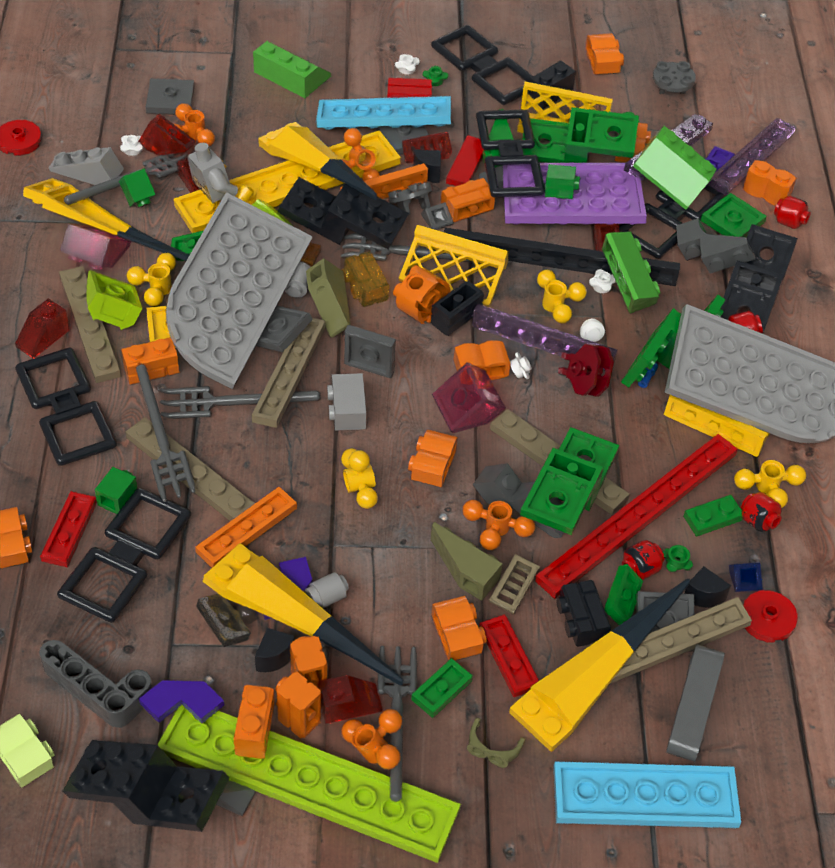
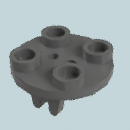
[653,61,696,94]
[388,181,434,215]

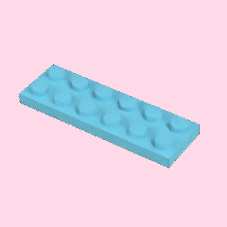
[316,96,451,130]
[553,762,741,828]

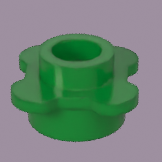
[423,66,448,86]
[663,545,693,572]

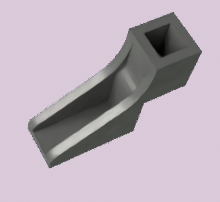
[676,218,756,273]
[473,463,564,538]

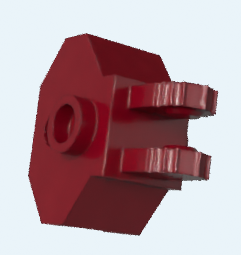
[558,344,614,397]

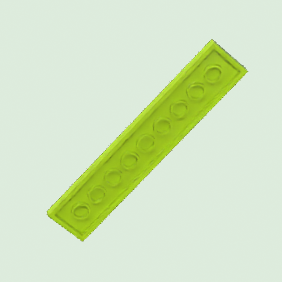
[158,705,461,863]

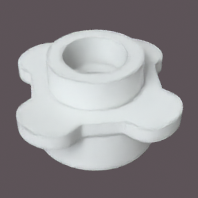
[395,54,419,75]
[120,135,144,156]
[589,270,616,293]
[510,352,532,379]

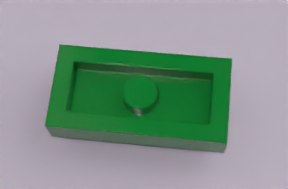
[683,495,743,537]
[604,564,643,625]
[411,658,473,718]

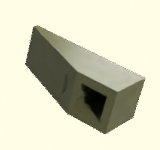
[306,258,350,338]
[431,522,503,601]

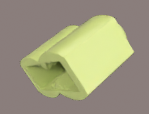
[0,714,55,788]

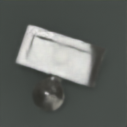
[196,594,258,647]

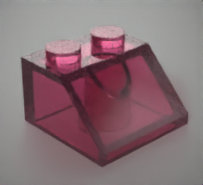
[60,223,131,270]
[432,362,506,433]

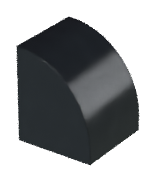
[413,149,441,183]
[684,566,731,608]
[255,628,295,672]

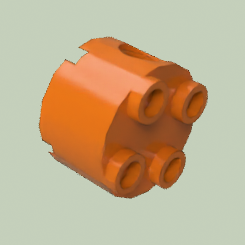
[393,265,450,324]

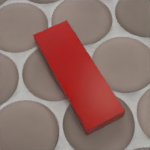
[446,135,484,186]
[40,491,97,568]
[479,614,539,698]

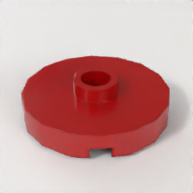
[0,120,42,156]
[743,590,798,642]

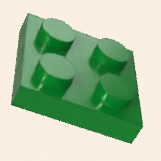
[701,193,767,238]

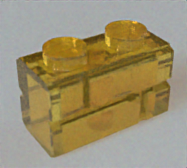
[342,251,389,307]

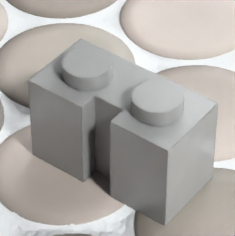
[327,373,366,431]

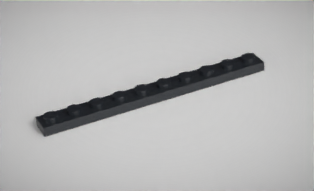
[444,228,680,287]

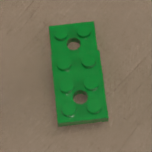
[522,107,639,163]
[621,294,725,388]
[520,427,620,535]

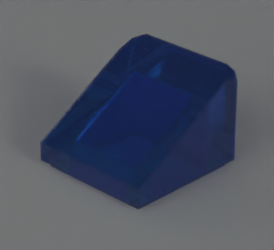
[729,562,763,592]

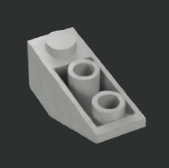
[48,147,124,185]

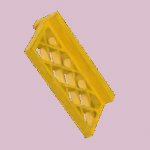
[517,82,613,133]
[399,225,508,308]
[664,395,770,457]

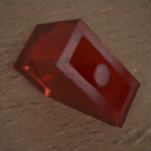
[138,114,196,155]
[15,298,70,359]
[319,675,383,724]

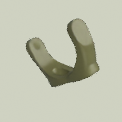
[467,717,526,768]

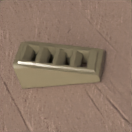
[489,554,540,615]

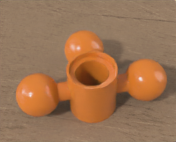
[166,103,215,147]
[341,128,380,181]
[462,500,535,550]
[341,709,403,769]

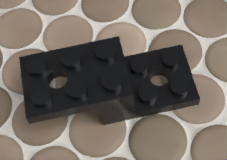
[278,177,409,250]
[720,224,798,334]
[62,740,230,832]

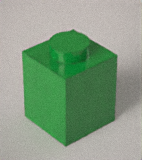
[545,164,580,199]
[119,168,156,208]
[95,467,137,514]

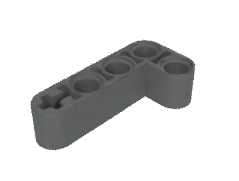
[39,640,152,728]
[666,644,725,762]

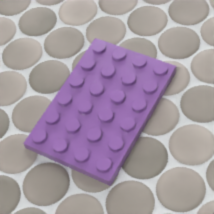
[502,163,646,225]

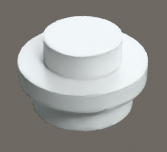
[580,319,605,342]

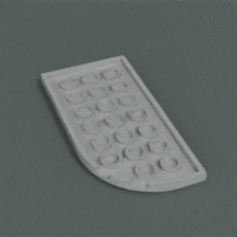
[166,192,313,389]
[665,304,835,443]

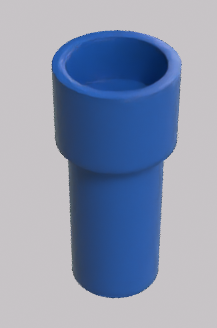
[638,363,658,388]

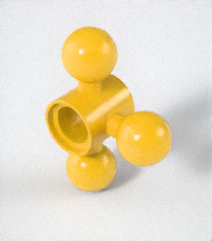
[127,253,176,307]
[537,270,587,323]
[341,448,378,509]
[734,460,806,508]

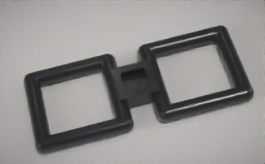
[431,25,533,105]
[476,109,545,197]
[616,181,728,259]
[15,348,117,466]
[57,488,192,622]

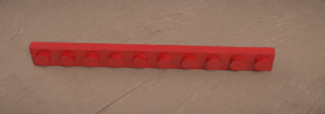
[535,434,738,599]

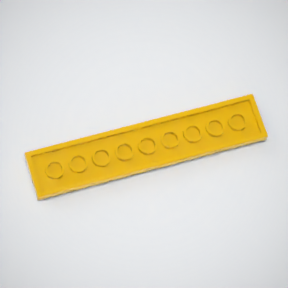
[173,130,401,233]

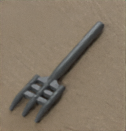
[64,147,189,205]
[341,233,473,262]
[136,364,195,502]
[160,386,320,419]
[378,646,417,802]

